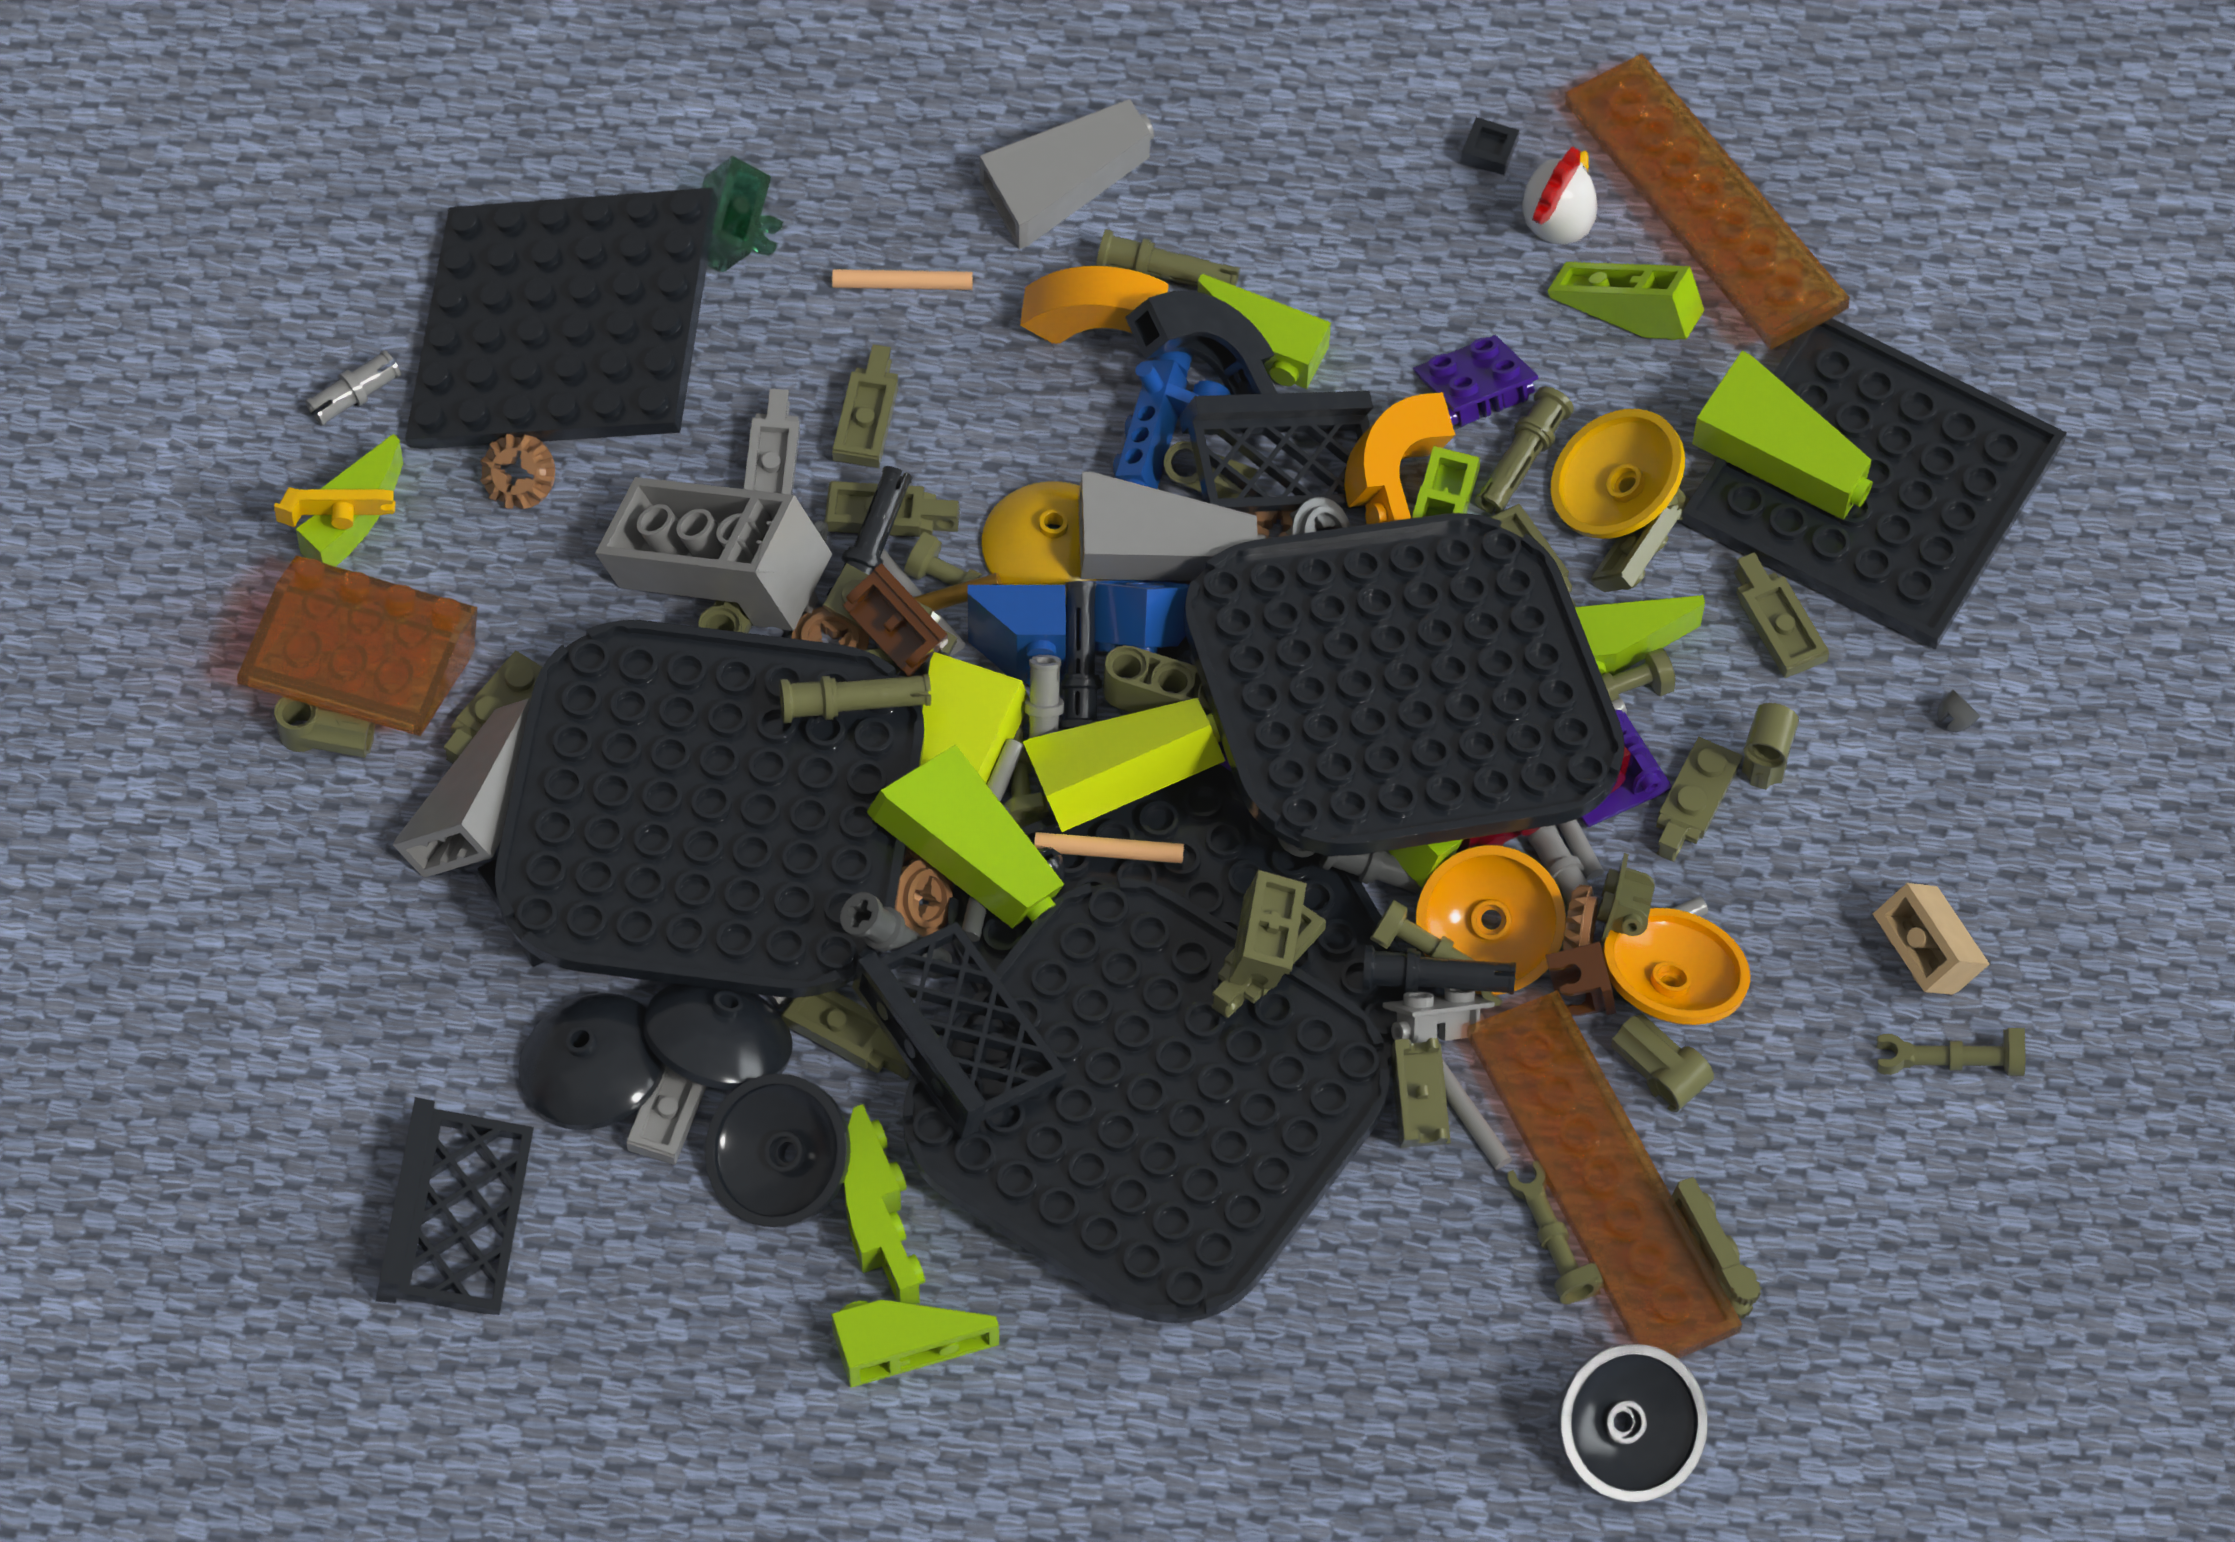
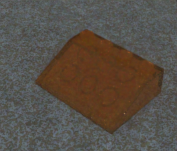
[237,555,478,736]

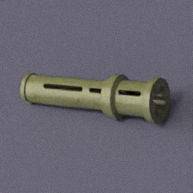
[1096,229,1240,287]
[1475,386,1574,515]
[779,674,931,723]

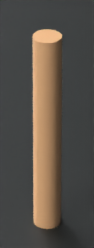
[832,269,973,290]
[1034,832,1184,863]

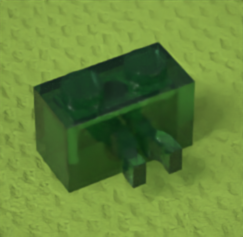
[702,156,783,272]

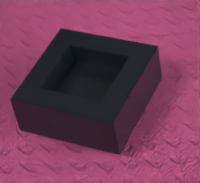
[1461,117,1520,176]

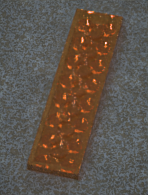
[1565,53,1850,350]
[1467,990,1742,1359]

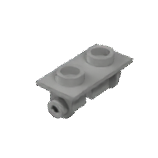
[1383,988,1495,1043]

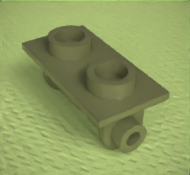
[1596,853,1655,942]

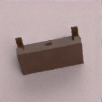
[843,563,948,677]
[1546,942,1617,1016]

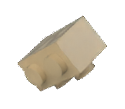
[1873,883,1990,995]

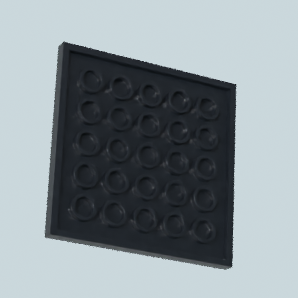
[405,188,718,449]
[1680,310,2067,650]

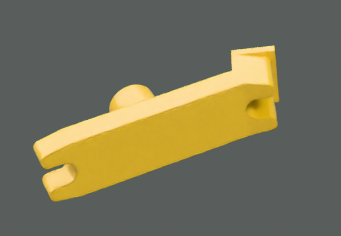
[274,487,395,529]

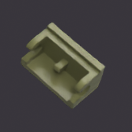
[1228,870,1307,989]
[1390,1038,1451,1148]

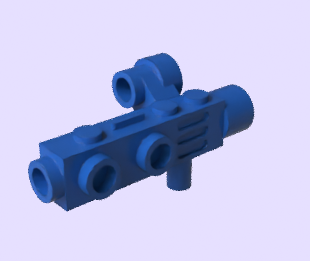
[1113,351,1230,489]

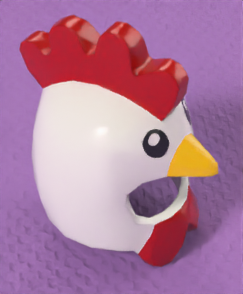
[1522,147,1597,245]

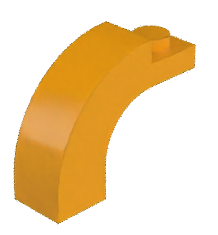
[1020,266,1168,344]
[1345,392,1455,525]

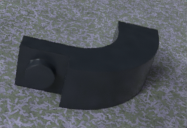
[1125,291,1277,395]

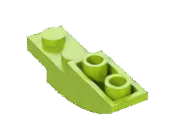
[844,1104,925,1304]

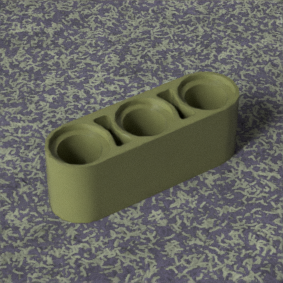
[1103,645,1212,715]

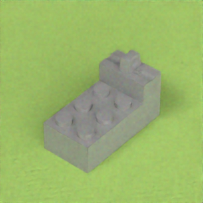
[595,477,832,631]

